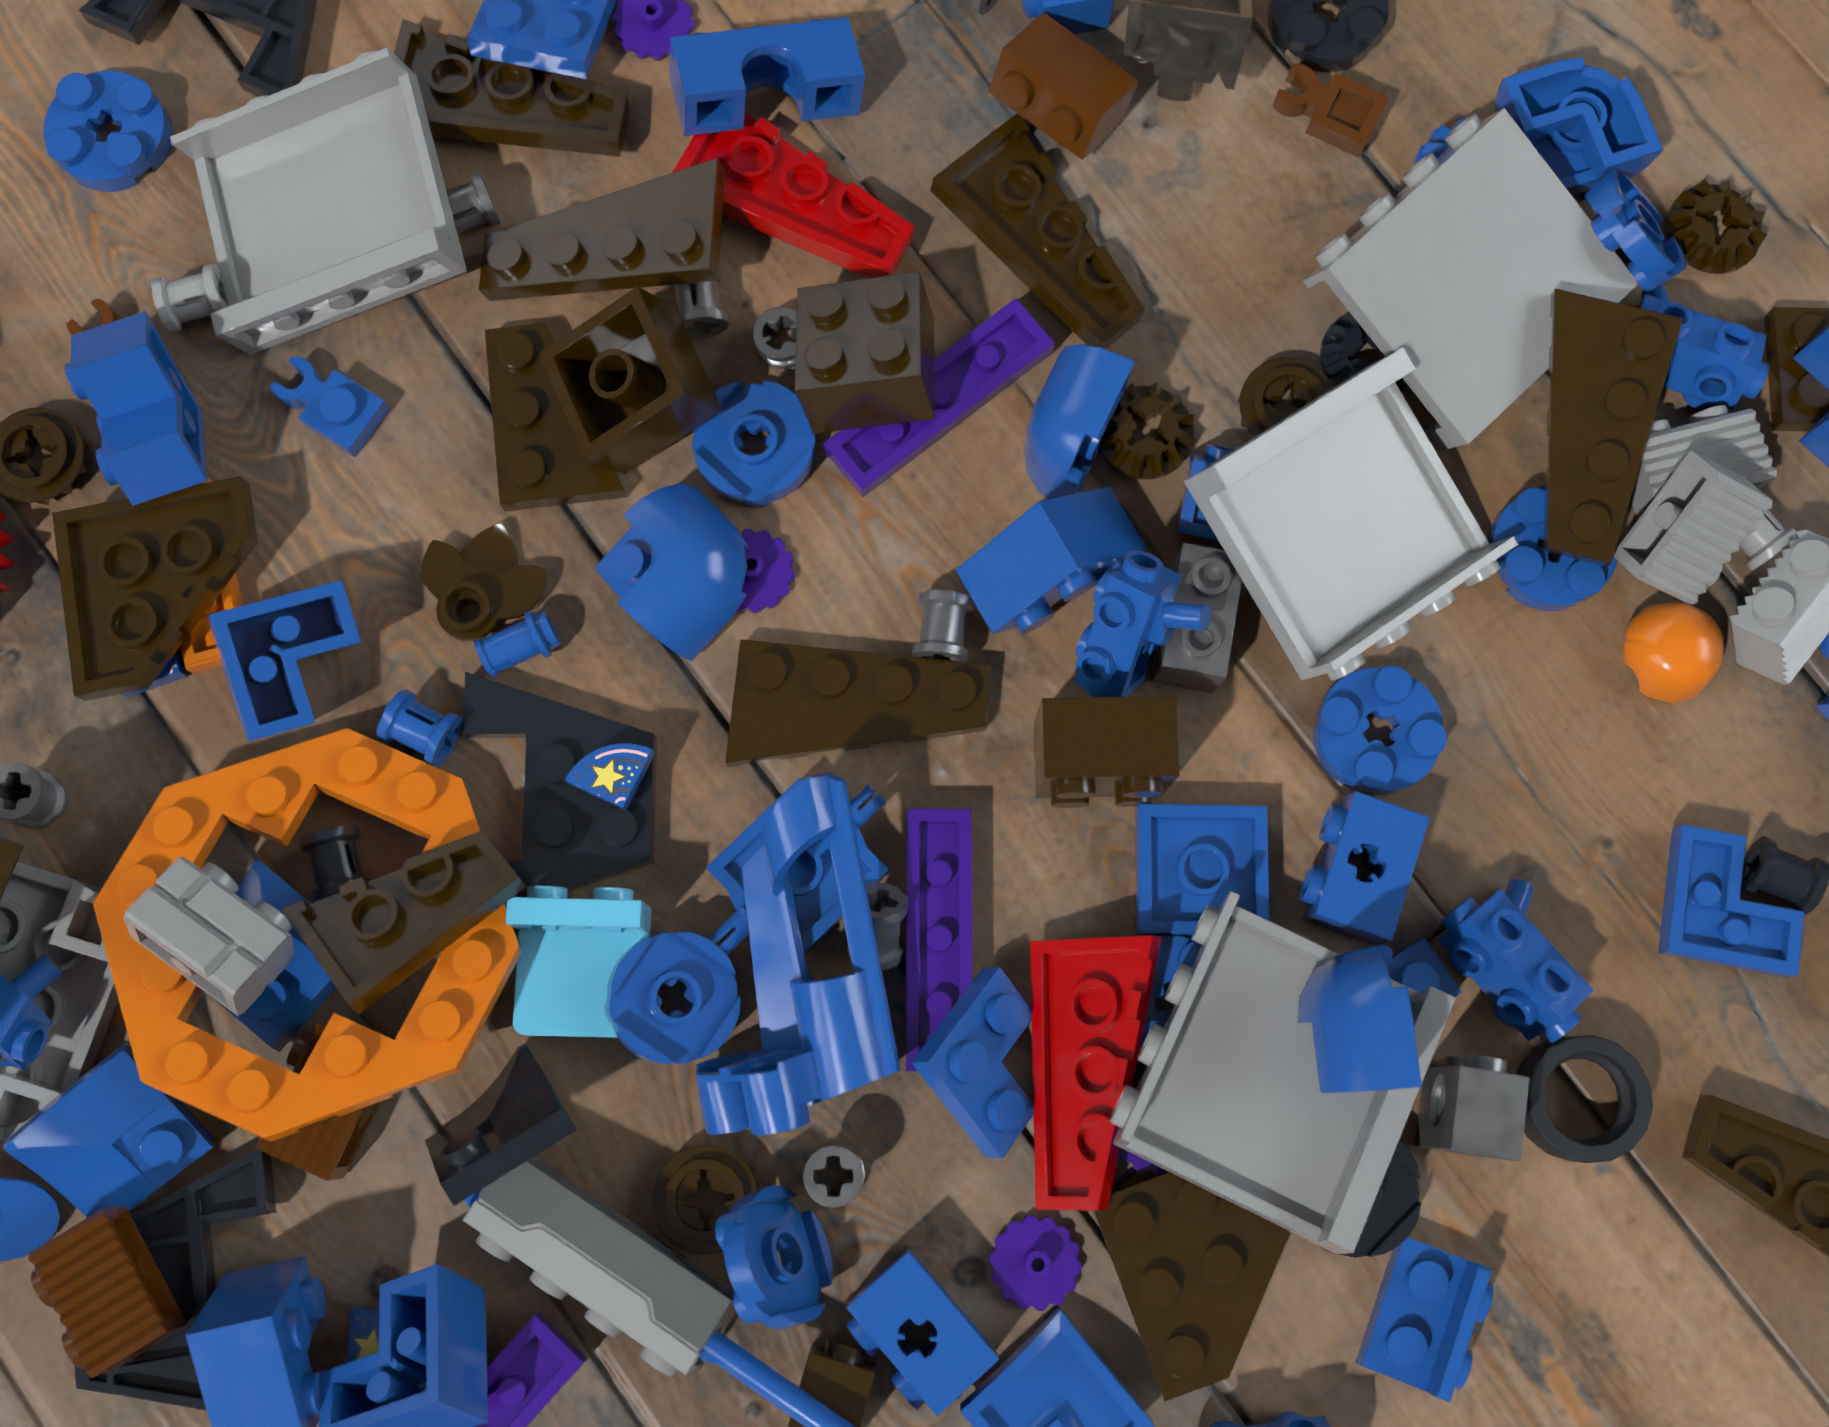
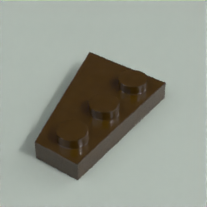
[485,323,627,512]
[281,830,526,1015]

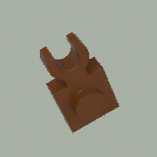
[1272,63,1390,158]

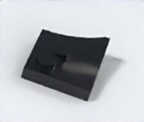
[425,1043,577,1206]

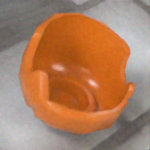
[1622,600,1724,704]

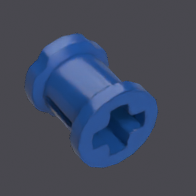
[376,689,463,768]

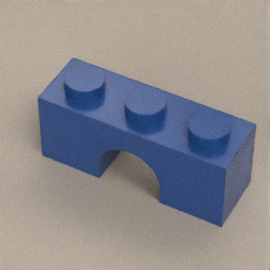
[670,17,865,136]

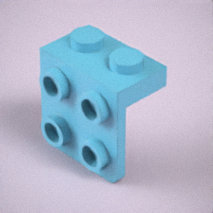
[506,886,652,1038]

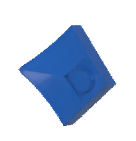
[208,859,336,1052]
[3,1042,215,1218]
[960,1305,1154,1427]

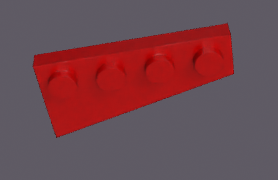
[672,112,914,278]
[1030,935,1162,1211]

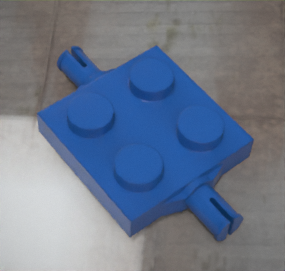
[705,778,889,956]

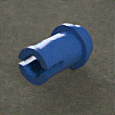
[474,610,561,678]

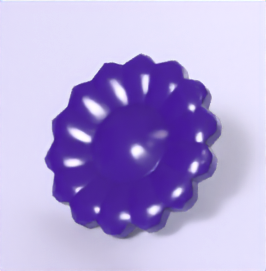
[612,0,695,61]
[737,529,795,614]
[989,1215,1082,1311]

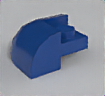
[1495,58,1663,201]
[1023,344,1135,499]
[594,483,749,661]
[1297,945,1422,1093]

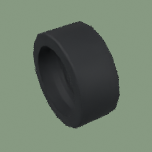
[1516,1035,1653,1163]

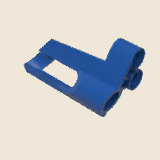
[695,772,901,1135]

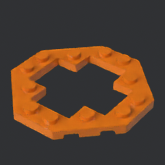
[93,728,522,1142]

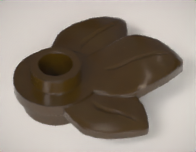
[421,523,548,642]

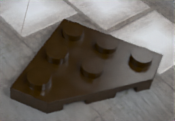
[52,476,258,701]
[1094,1172,1290,1402]

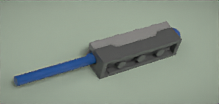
[463,1156,855,1427]

